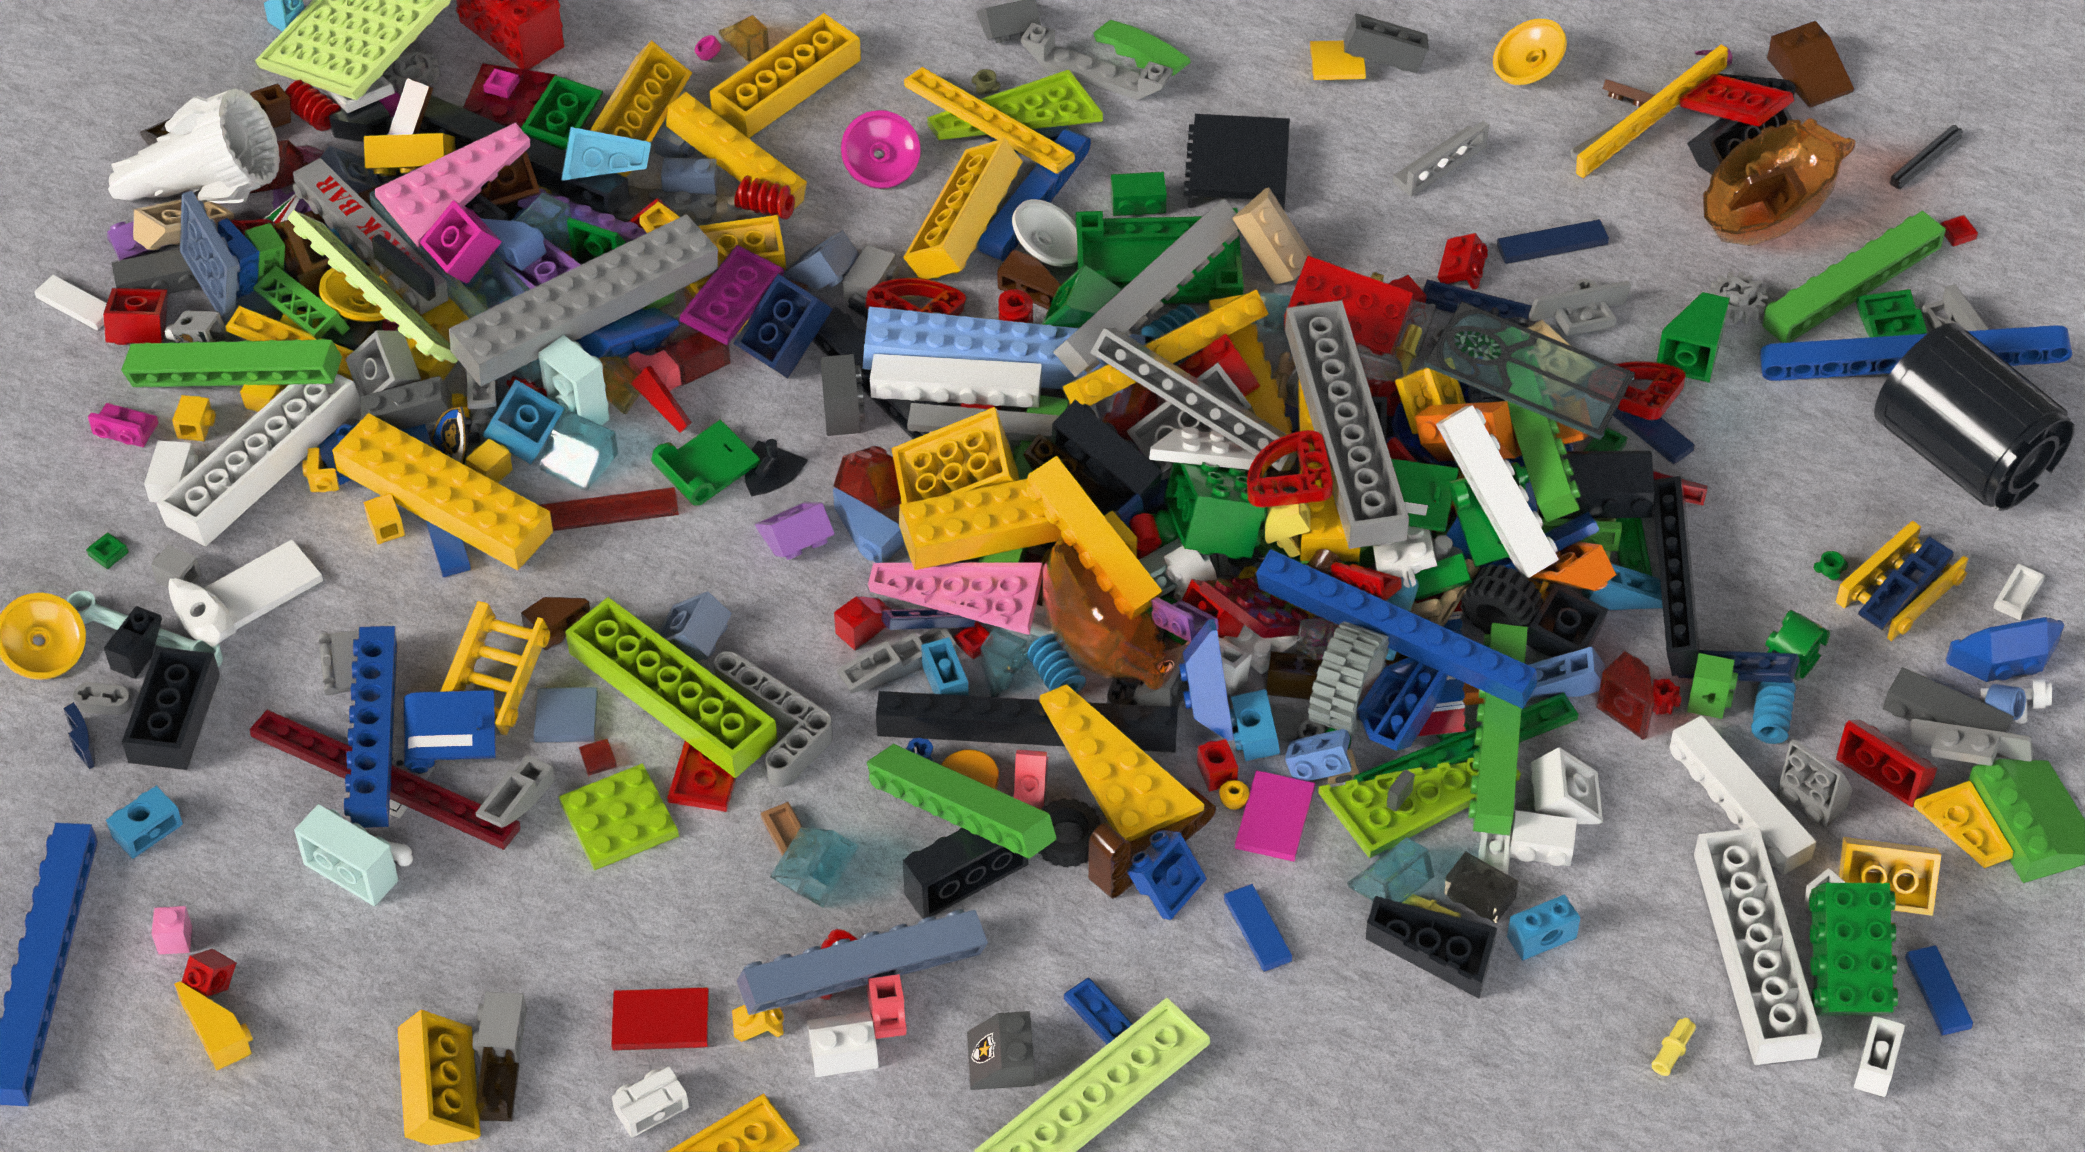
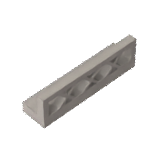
[1393,120,1489,197]
[1921,284,1989,331]

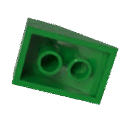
[567,217,626,265]

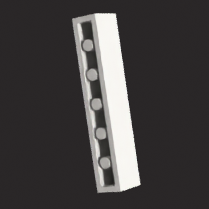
[870,354,1042,408]
[1436,405,1559,578]
[1669,715,1816,875]

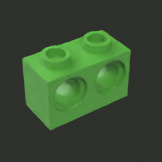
[245,223,285,288]

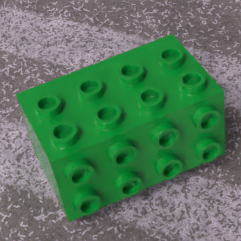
[1163,462,1267,559]
[1809,883,1898,1016]

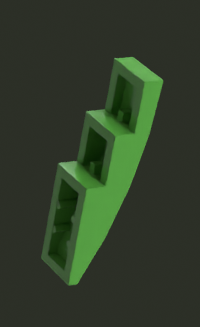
[1093,20,1191,76]

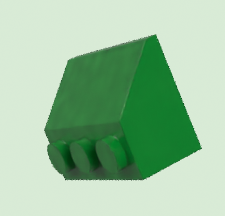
[521,75,603,150]

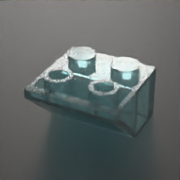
[770,827,859,908]

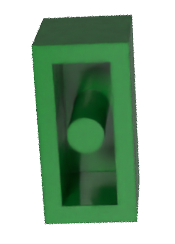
[1110,172,1167,216]

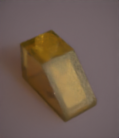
[719,15,769,62]
[599,356,641,414]

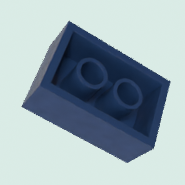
[733,274,832,379]

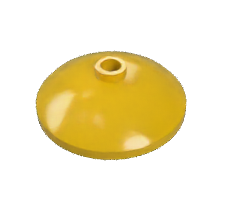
[1493,18,1567,85]
[319,266,403,322]
[0,593,86,680]

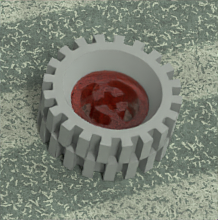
[1308,621,1389,735]

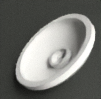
[1012,199,1078,267]

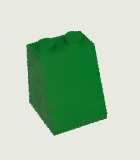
[1042,264,1122,328]
[1656,292,1730,383]

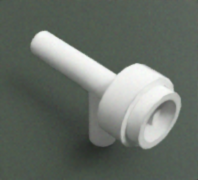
[1980,679,2052,724]

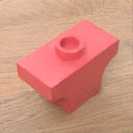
[628,350,681,391]
[1014,750,1049,810]
[866,974,907,1039]

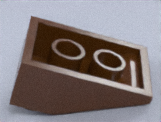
[1767,21,1854,108]

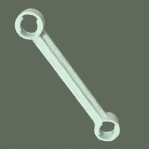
[66,591,223,667]

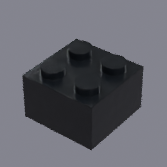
[1526,583,1609,658]

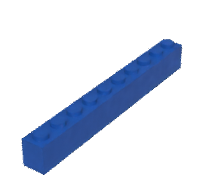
[1256,549,1537,709]
[0,823,98,1106]

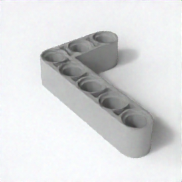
[714,651,833,787]

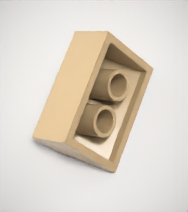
[1232,187,1312,285]
[133,196,234,250]

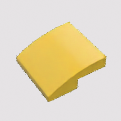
[1310,40,1366,80]
[1395,359,1466,434]

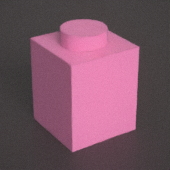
[152,906,192,954]

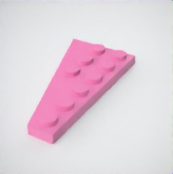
[375,123,530,248]
[868,563,1044,635]

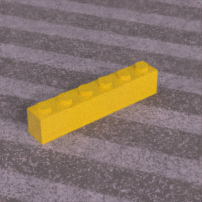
[666,92,807,209]
[1026,456,1163,620]

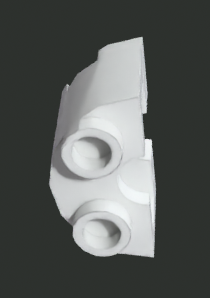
[1164,545,1217,601]

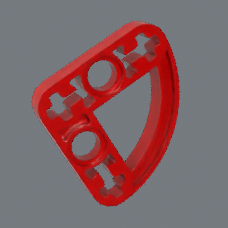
[865,278,966,316]
[1586,361,1686,420]
[1247,430,1333,507]

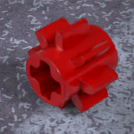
[1644,679,1682,715]

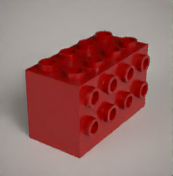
[456,0,565,70]
[1284,256,1413,369]

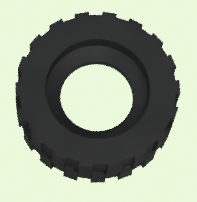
[1038,798,1100,868]

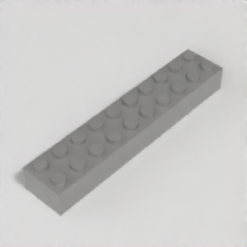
[449,214,718,387]
[1285,300,1409,549]

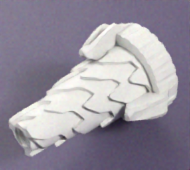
[108,89,280,204]

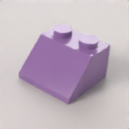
[755,501,835,560]

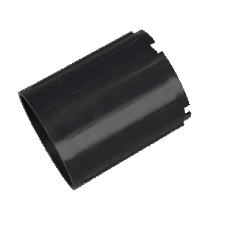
[1874,323,2075,511]

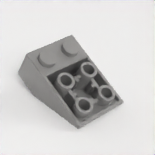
[1777,739,1853,828]

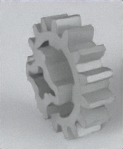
[383,47,440,94]
[1708,272,1769,324]

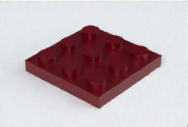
[463,63,557,128]
[1199,576,1317,638]

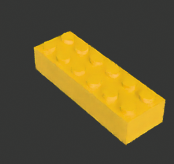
[710,13,861,138]
[590,40,692,177]
[903,138,1023,279]
[899,479,1063,570]

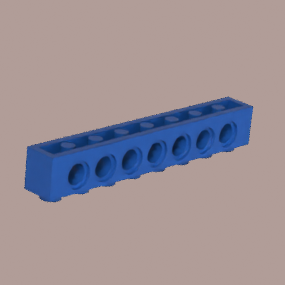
[344,626,397,828]

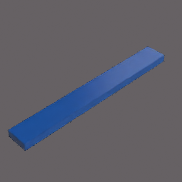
[400,424,471,577]

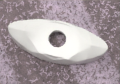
[169,578,236,647]

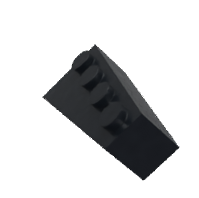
[1366,896,1497,999]

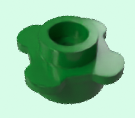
[1813,551,1848,581]

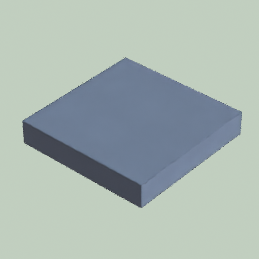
[534,687,598,743]

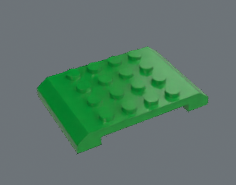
[1076,208,1244,304]

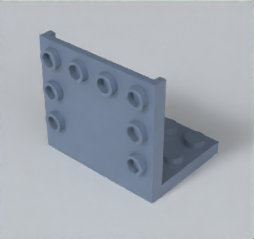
[180,191,292,325]

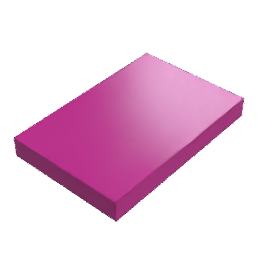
[1235,770,1315,862]

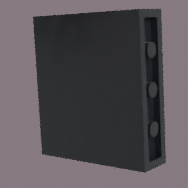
[1184,114,1290,211]

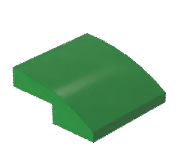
[1855,289,1927,337]

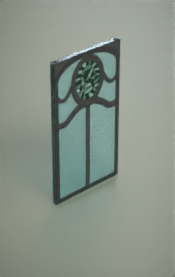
[1424,301,1635,440]

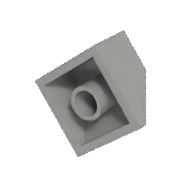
[345,330,421,397]

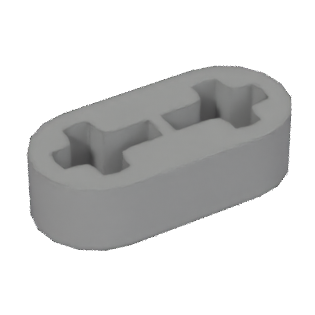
[73,683,132,715]

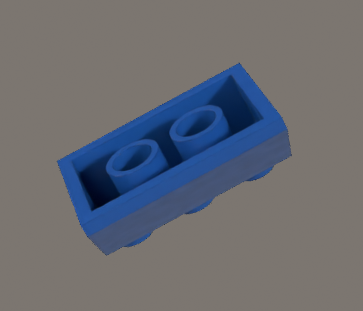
[575,307,679,365]

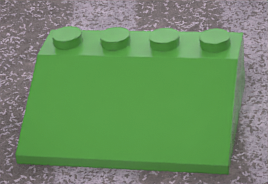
[1968,759,2085,883]

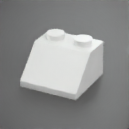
[1531,747,1603,824]
[807,1011,878,1077]

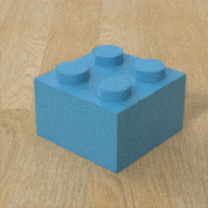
[482,379,564,464]

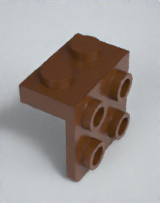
[1728,166,1808,223]

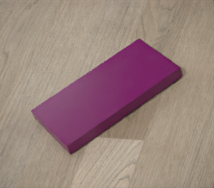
[679,245,784,345]

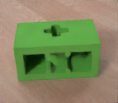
[1687,653,1738,719]

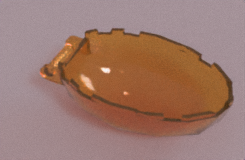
[1703,118,1856,246]
[1042,536,1166,690]

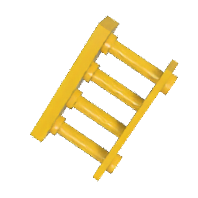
[1836,520,1968,641]
[440,601,550,736]

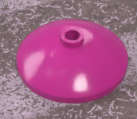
[841,110,920,189]

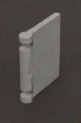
[318,630,359,695]

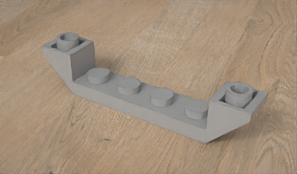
[1021,23,1173,100]

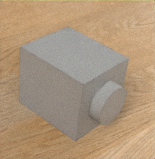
[151,545,202,588]

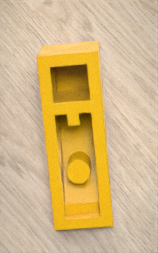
[174,981,253,1071]

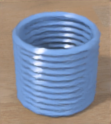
[1985,684,2026,720]

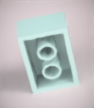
[538,335,610,438]
[294,804,399,906]

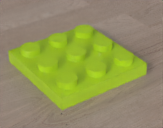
[558,763,679,871]

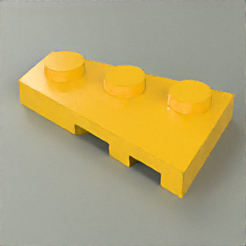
[1914,781,2014,868]

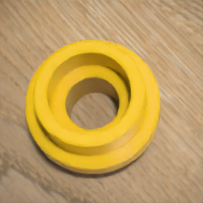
[1219,780,1250,810]

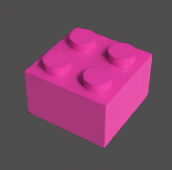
[419,200,502,284]

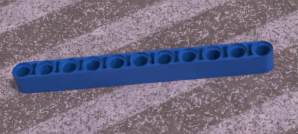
[1760,325,2072,381]

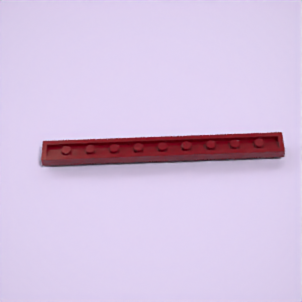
[250,709,521,850]

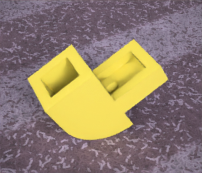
[1265,503,1311,558]

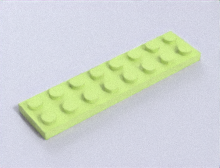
[287,210,458,363]
[974,998,1210,1152]

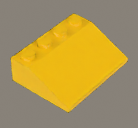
[891,407,1020,504]

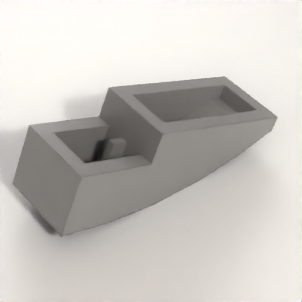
[476,755,555,828]

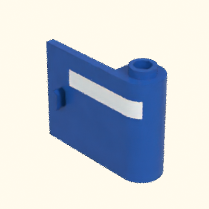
[403,690,496,773]

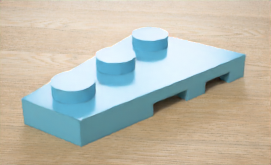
[561,127,651,180]

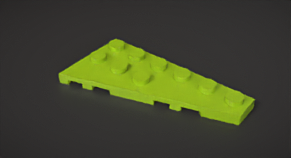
[927,69,1103,140]
[1318,758,1521,859]

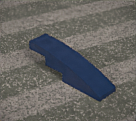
[1858,536,1954,631]

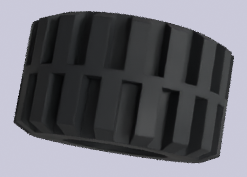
[1461,564,1544,634]

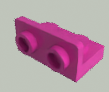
[88,403,159,447]

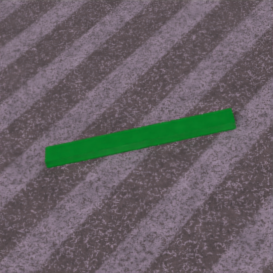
[1353,692,1579,782]

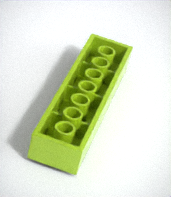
[565,597,778,778]

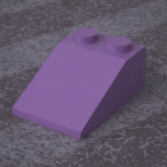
[493,238,581,296]

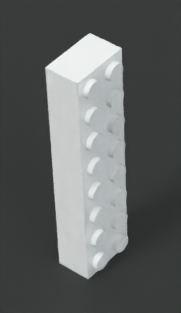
[156,374,360,547]
[1694,827,1823,1065]

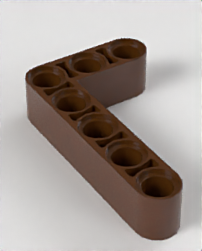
[1088,788,1216,899]

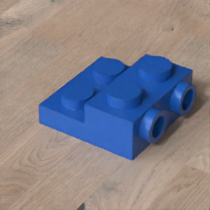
[218,218,259,298]
[1127,830,1207,920]

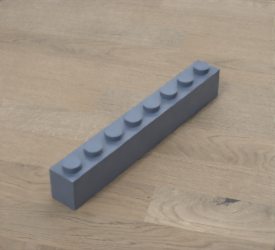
[737,909,988,1015]

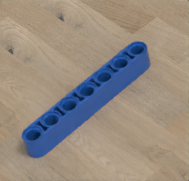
[978,129,1091,262]

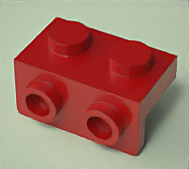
[1437,233,1488,290]
[1331,562,1402,601]

